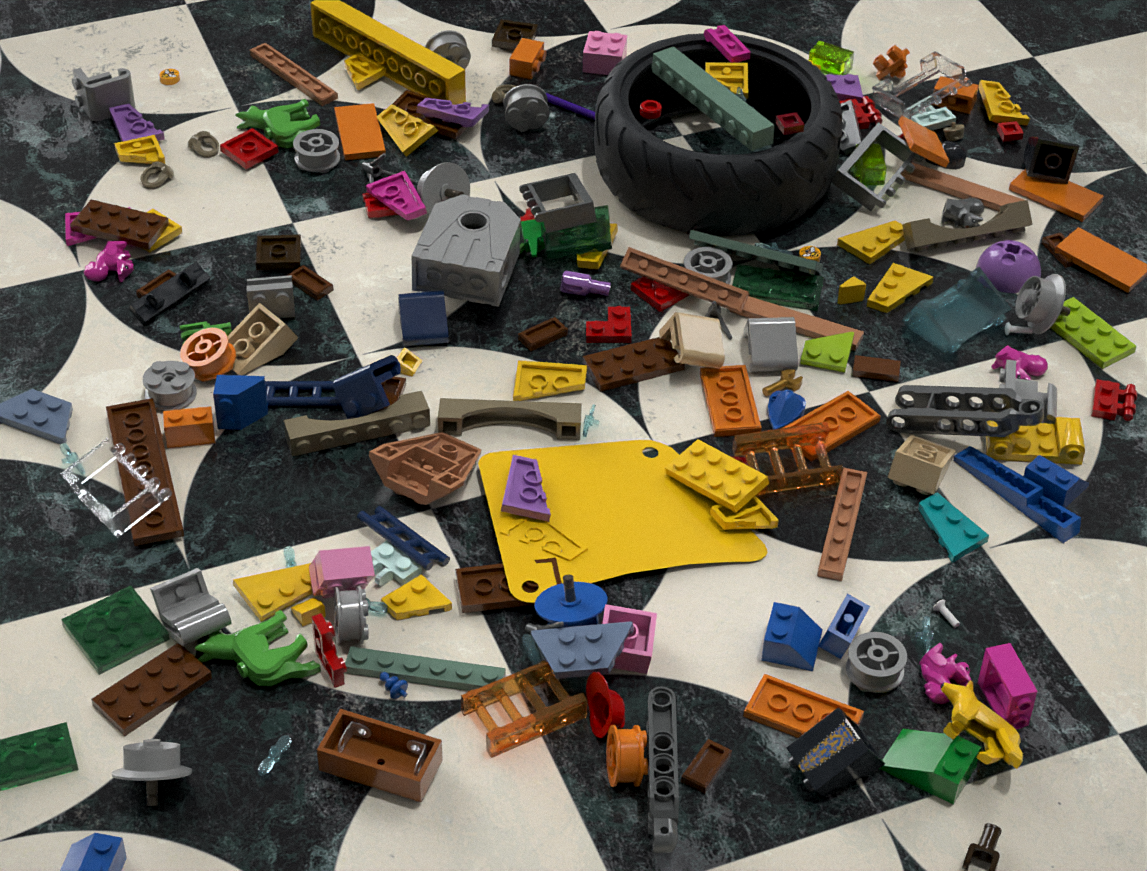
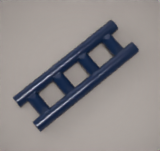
[265,381,341,406]
[357,506,450,571]

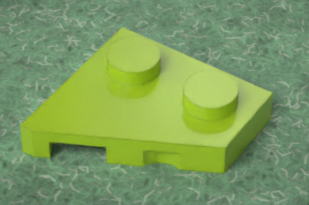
[800,332,854,373]

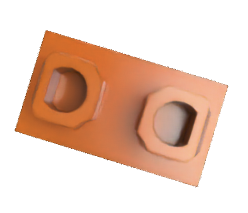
[873,45,910,80]

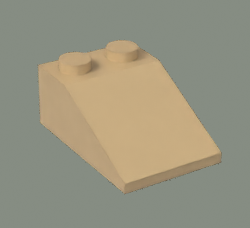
[228,303,298,375]
[888,435,956,495]

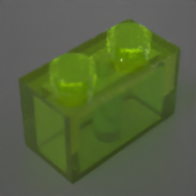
[808,41,854,75]
[851,144,887,185]

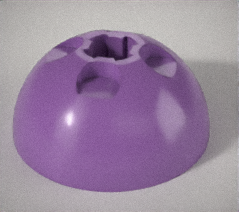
[976,240,1041,293]

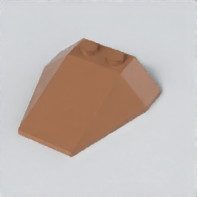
[369,432,482,505]

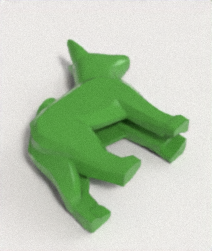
[235,99,320,148]
[195,610,321,686]

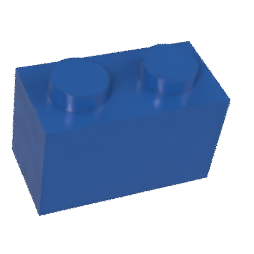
[818,593,870,659]

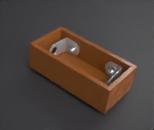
[317,709,443,802]

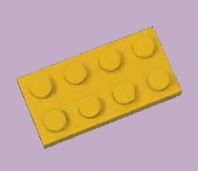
[665,440,769,513]

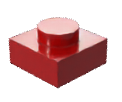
[997,121,1024,142]

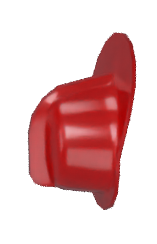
[586,672,625,738]

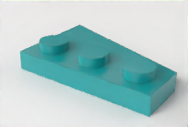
[918,492,989,563]

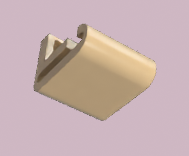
[659,312,725,369]

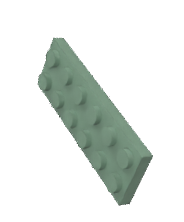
[689,230,823,275]

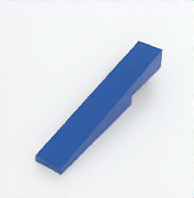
[954,446,1081,544]

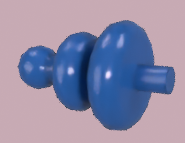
[379,672,408,699]

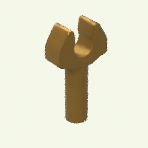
[762,369,803,397]

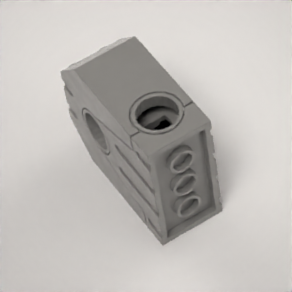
[411,194,521,307]

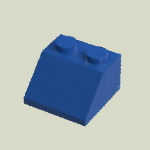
[213,375,268,430]
[1024,455,1089,508]
[761,602,823,671]
[60,833,127,871]

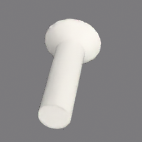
[1005,322,1032,335]
[933,600,960,628]

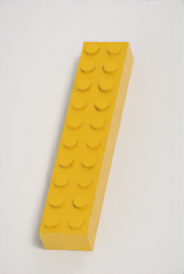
[310,0,466,105]

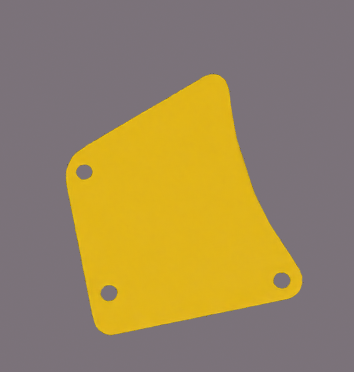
[478,440,768,603]

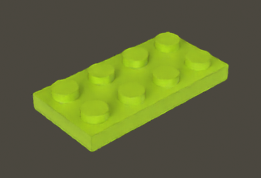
[1050,297,1137,369]

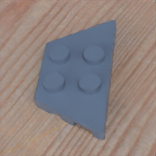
[0,389,73,445]
[531,621,634,679]

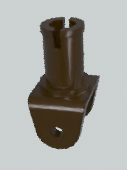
[962,823,1002,871]

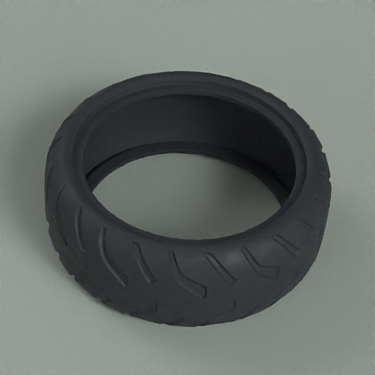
[594,33,842,236]

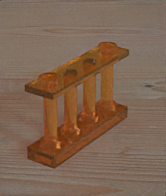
[732,422,844,496]
[461,660,587,758]

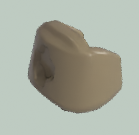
[943,122,965,141]

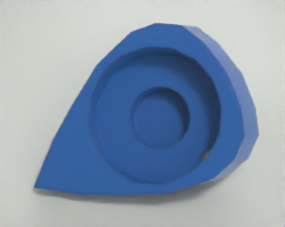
[767,390,806,432]

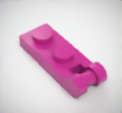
[704,25,751,63]

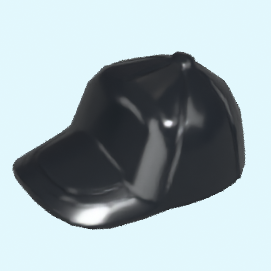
[924,141,967,170]

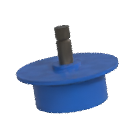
[535,574,607,628]

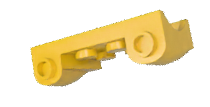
[986,417,1085,465]

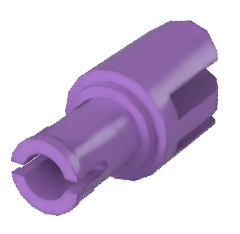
[560,271,611,296]

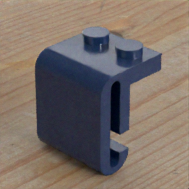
[398,291,449,347]
[333,355,401,419]

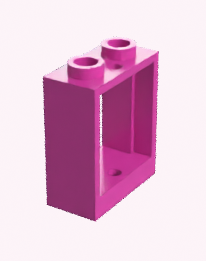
[978,643,1038,729]

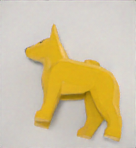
[940,680,1023,769]

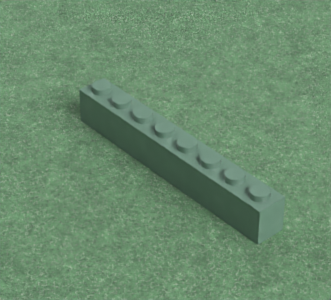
[652,47,774,151]

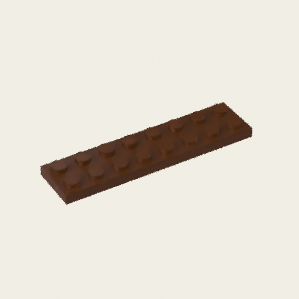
[106,398,184,546]

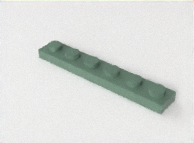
[345,646,506,695]

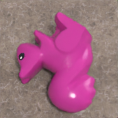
[84,241,134,282]
[991,345,1048,380]
[919,643,971,704]

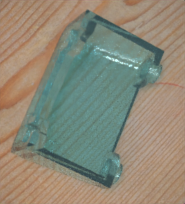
[902,267,1012,354]

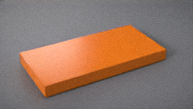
[334,103,386,160]
[898,116,950,167]
[1009,169,1104,222]
[1054,227,1147,293]
[700,365,761,437]
[779,391,881,462]
[743,674,864,738]

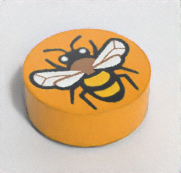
[159,69,180,85]
[799,246,821,262]

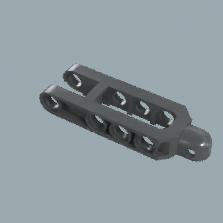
[886,385,1044,437]
[646,686,679,853]

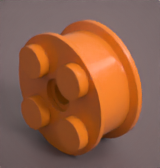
[180,328,236,382]
[606,725,648,787]

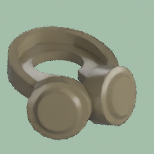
[492,85,516,103]
[187,131,219,157]
[140,162,174,188]

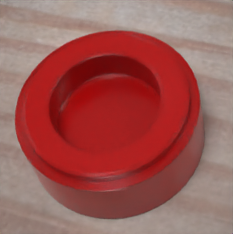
[640,100,662,119]

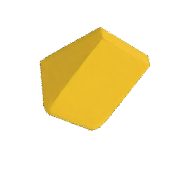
[837,276,866,304]
[396,347,423,376]
[291,598,326,627]

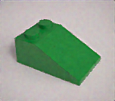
[879,729,981,805]

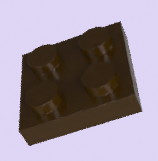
[492,20,538,50]
[256,234,301,270]

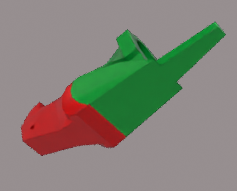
[520,208,545,257]

